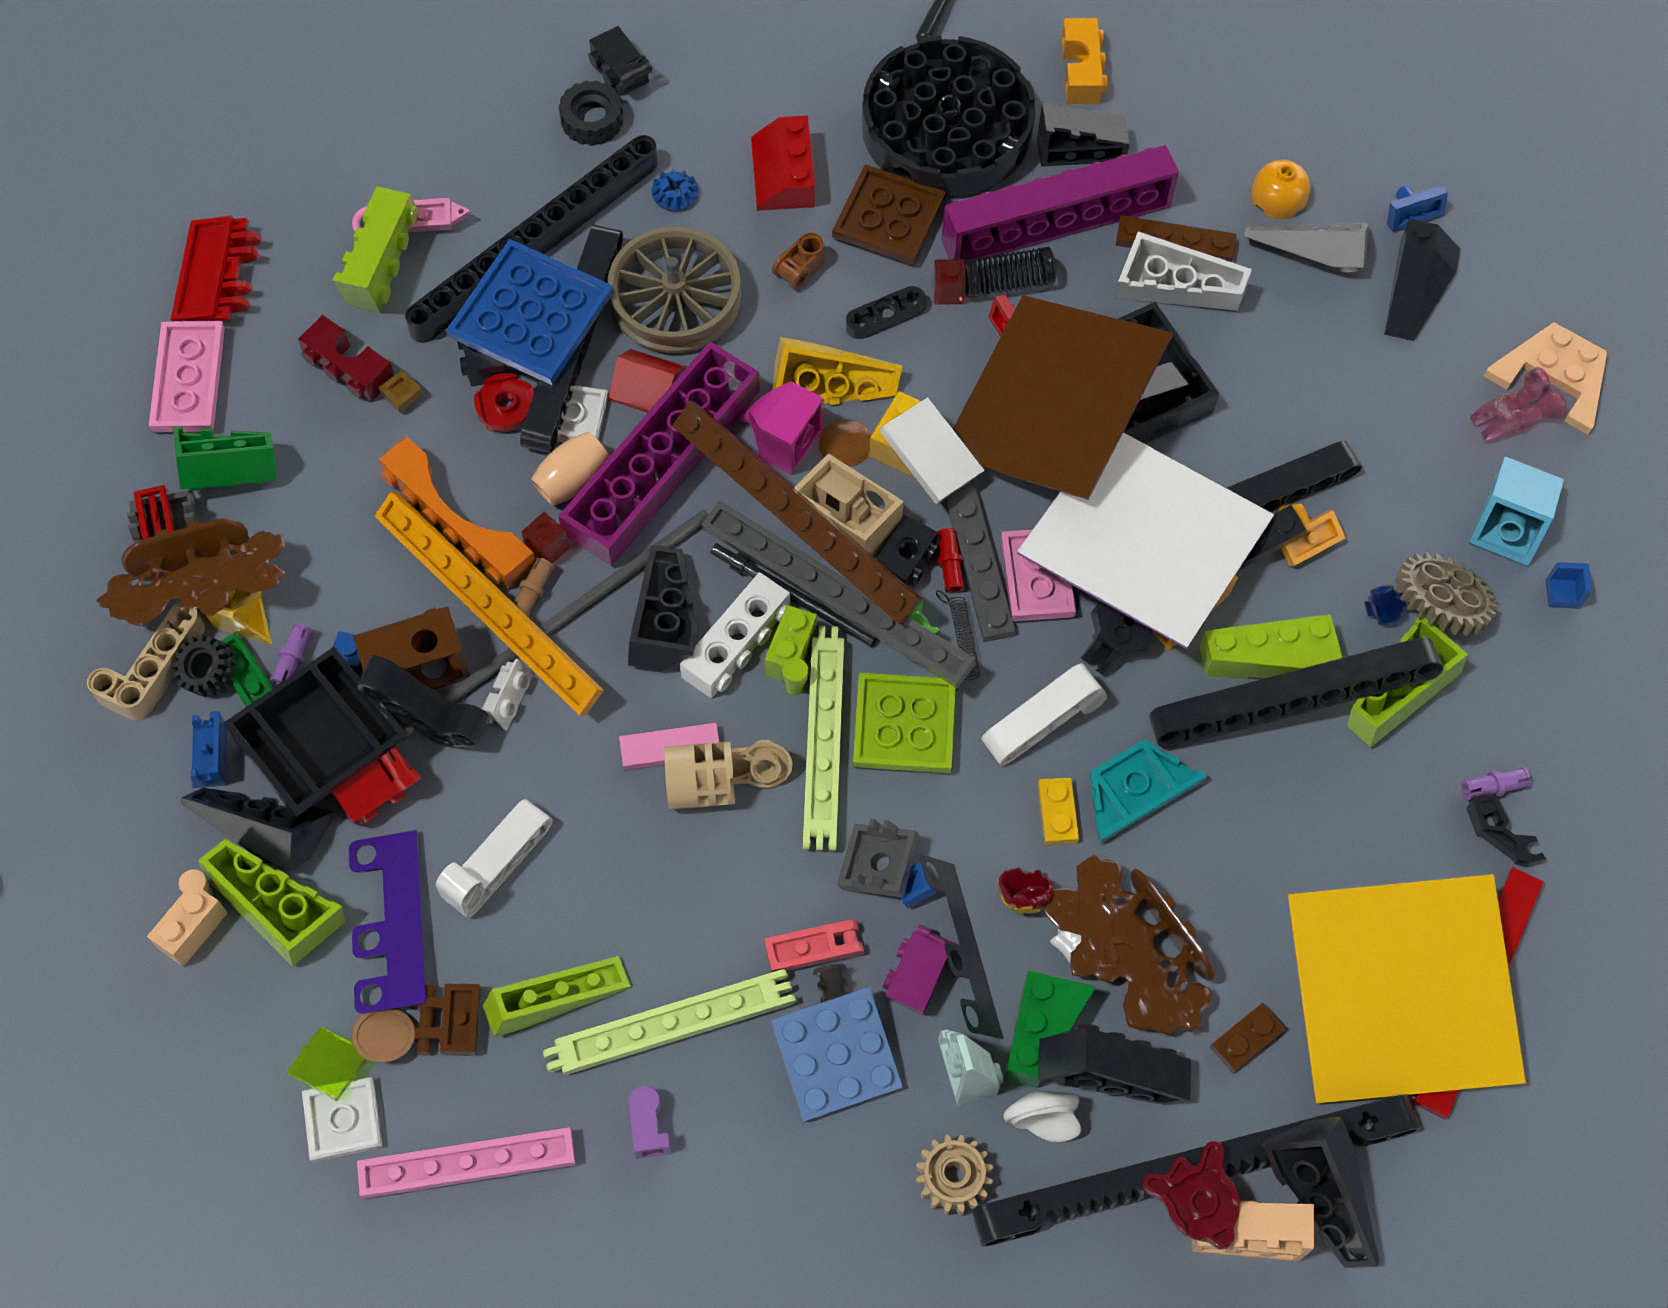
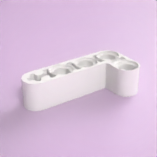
[981,663,1107,766]
[436,799,553,918]

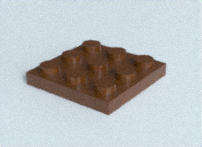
[832,164,946,266]

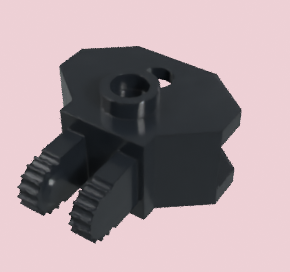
[1080,602,1154,675]

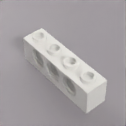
[680,572,790,699]

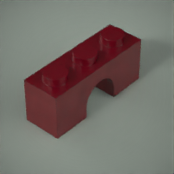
[298,315,394,402]

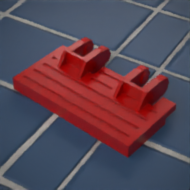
[170,215,262,322]

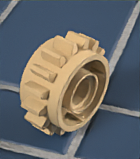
[915,1135,993,1215]

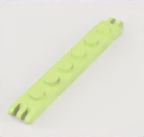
[803,626,844,851]
[543,969,797,1075]

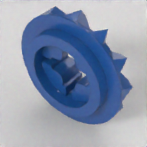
[651,169,698,211]

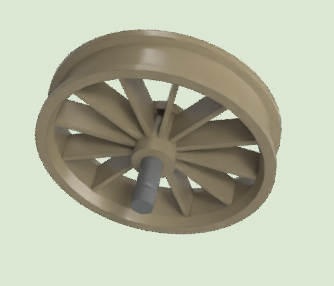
[608,226,741,353]

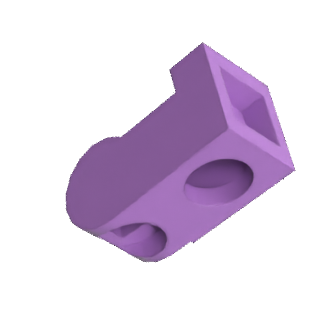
[629,1086,671,1159]

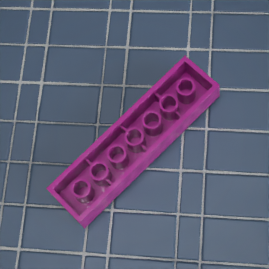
[941,145,1179,267]
[558,341,760,566]

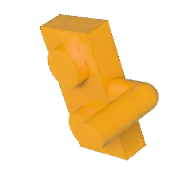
[1279,504,1346,566]

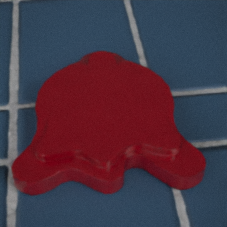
[1142,1141,1240,1250]

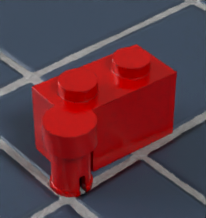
[331,746,421,825]

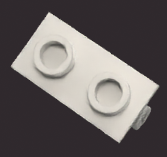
[481,659,533,731]

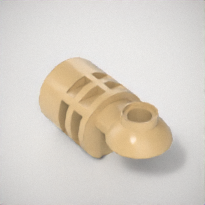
[664,740,793,809]

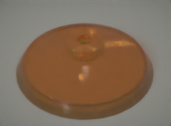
[819,419,872,467]

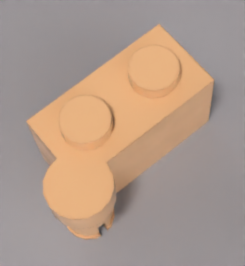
[147,869,228,967]

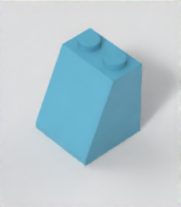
[1469,457,1564,566]

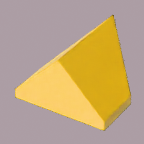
[206,589,273,646]

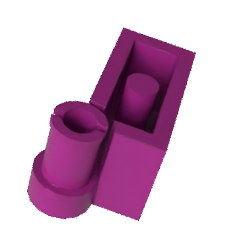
[882,924,956,1015]

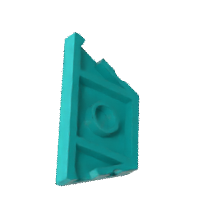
[1089,739,1207,843]

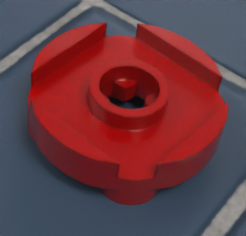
[474,373,534,432]

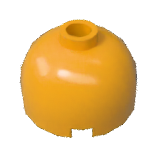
[1250,159,1311,219]

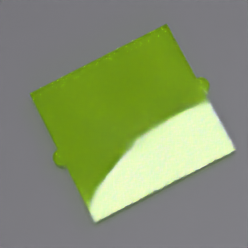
[286,1027,368,1101]

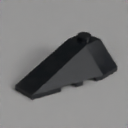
[1384,219,1460,341]
[628,545,699,671]
[181,787,332,870]
[1262,1117,1380,1268]

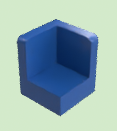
[1546,562,1592,609]

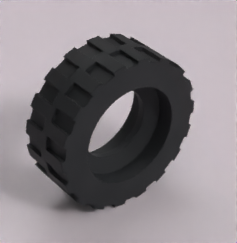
[559,81,624,146]

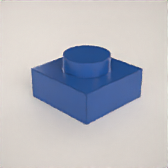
[333,631,362,672]
[901,861,937,909]

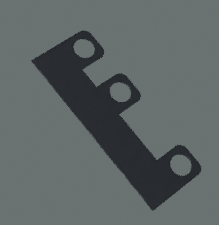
[920,855,1004,1039]

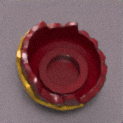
[998,867,1053,914]

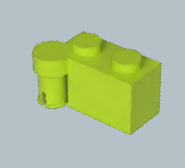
[764,605,817,695]

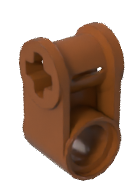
[771,232,825,290]

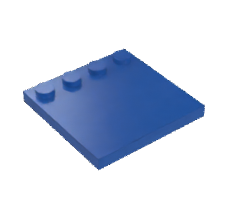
[446,239,614,385]

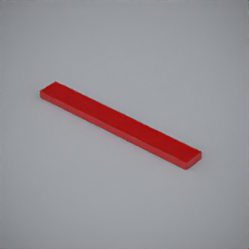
[1412,866,1544,1120]

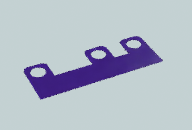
[349,830,426,1014]

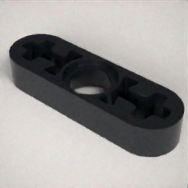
[846,286,926,339]

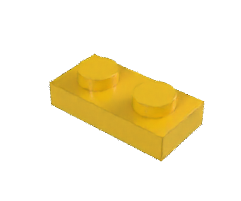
[1037,778,1079,846]

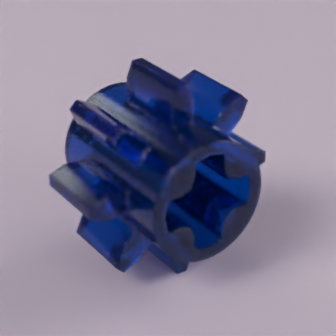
[1364,585,1407,623]

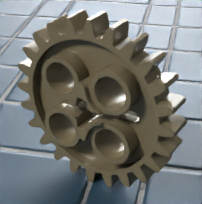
[1395,552,1498,636]

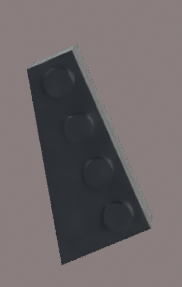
[1037,1024,1191,1105]

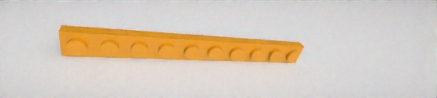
[374,492,604,716]

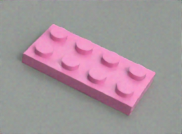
[149,321,225,432]

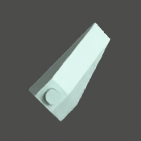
[938,1029,1003,1106]

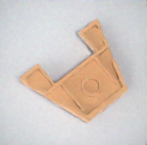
[1483,322,1607,435]

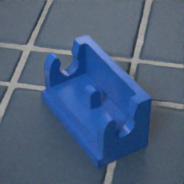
[191,711,227,788]

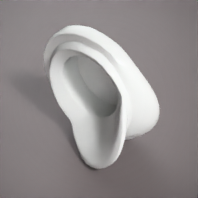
[1003,1091,1081,1142]

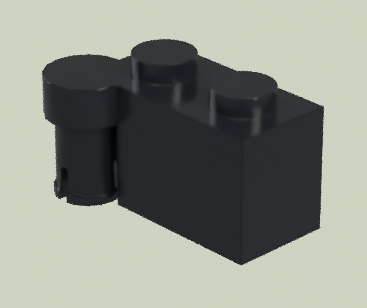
[588,26,652,96]

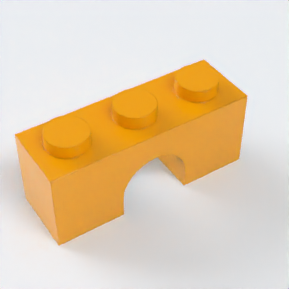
[1061,18,1107,104]

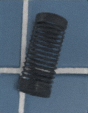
[961,246,1056,297]

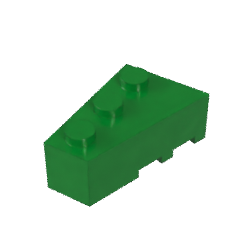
[1003,970,1096,1088]

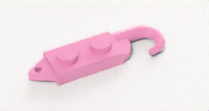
[352,198,471,233]

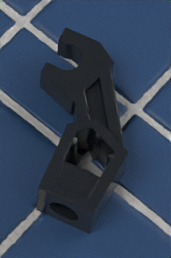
[1466,794,1545,867]

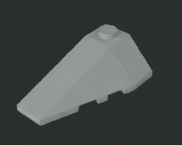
[1244,223,1369,272]

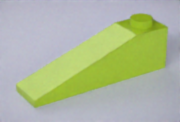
[483,956,630,1037]

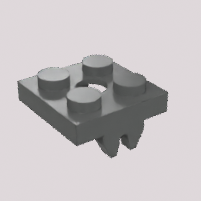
[127,490,198,543]
[837,819,920,897]

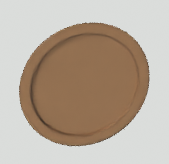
[351,1008,415,1062]

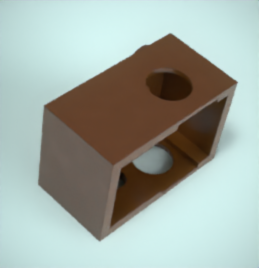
[353,606,471,690]

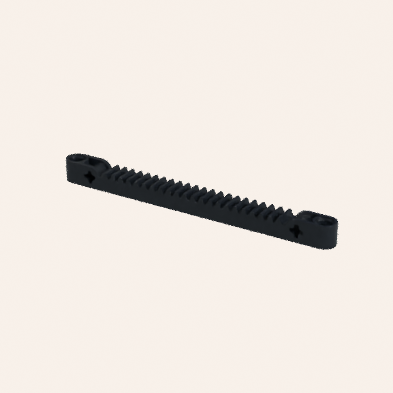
[971,1094,1420,1247]

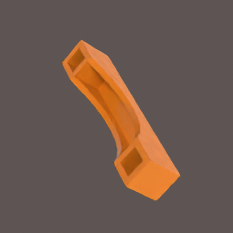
[378,436,535,591]

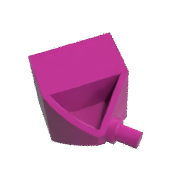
[739,381,824,475]

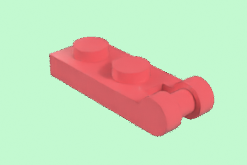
[764,919,865,972]

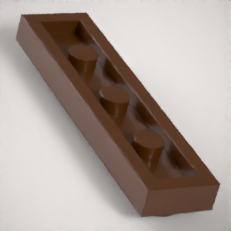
[1115,215,1236,262]

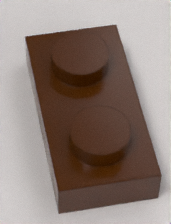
[1210,1003,1286,1074]

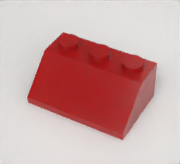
[751,115,815,211]

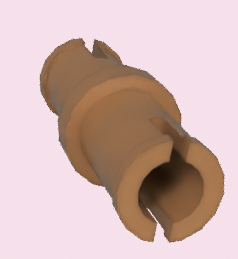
[514,557,555,617]

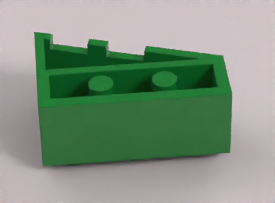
[173,427,277,491]

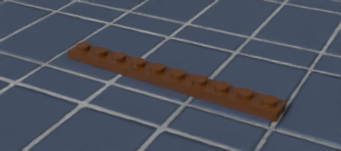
[672,401,922,624]

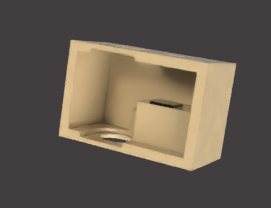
[794,453,904,557]

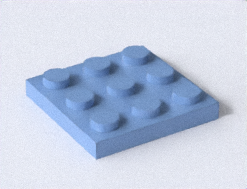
[770,987,903,1122]

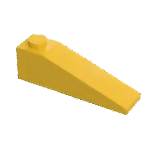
[772,337,903,405]

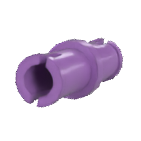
[269,623,313,686]
[1461,767,1531,800]

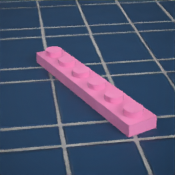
[357,1127,575,1199]

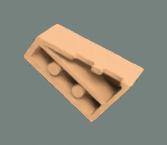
[1192,1200,1314,1261]

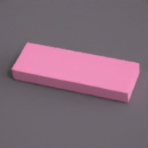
[619,723,719,770]

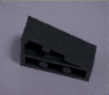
[1037,102,1130,167]

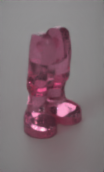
[1470,367,1567,440]

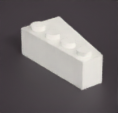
[1115,232,1252,311]

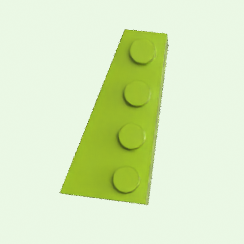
[332,186,418,313]
[1199,614,1342,679]
[1347,617,1468,748]
[198,839,345,967]

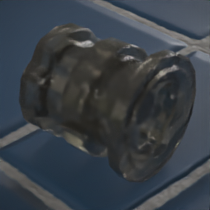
[813,964,849,1003]

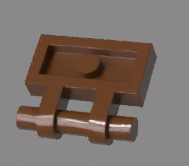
[414,984,481,1056]

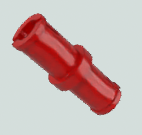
[937,528,965,594]

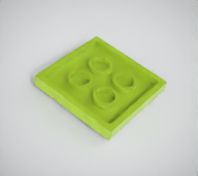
[853,672,955,774]

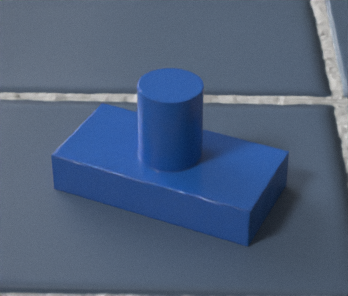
[1387,185,1448,232]

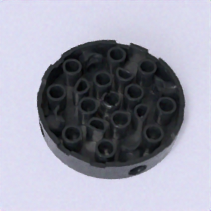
[862,35,1035,196]

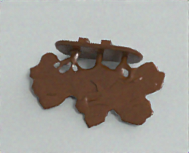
[97,518,286,627]
[1044,854,1215,1035]

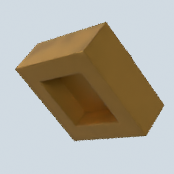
[379,370,423,413]

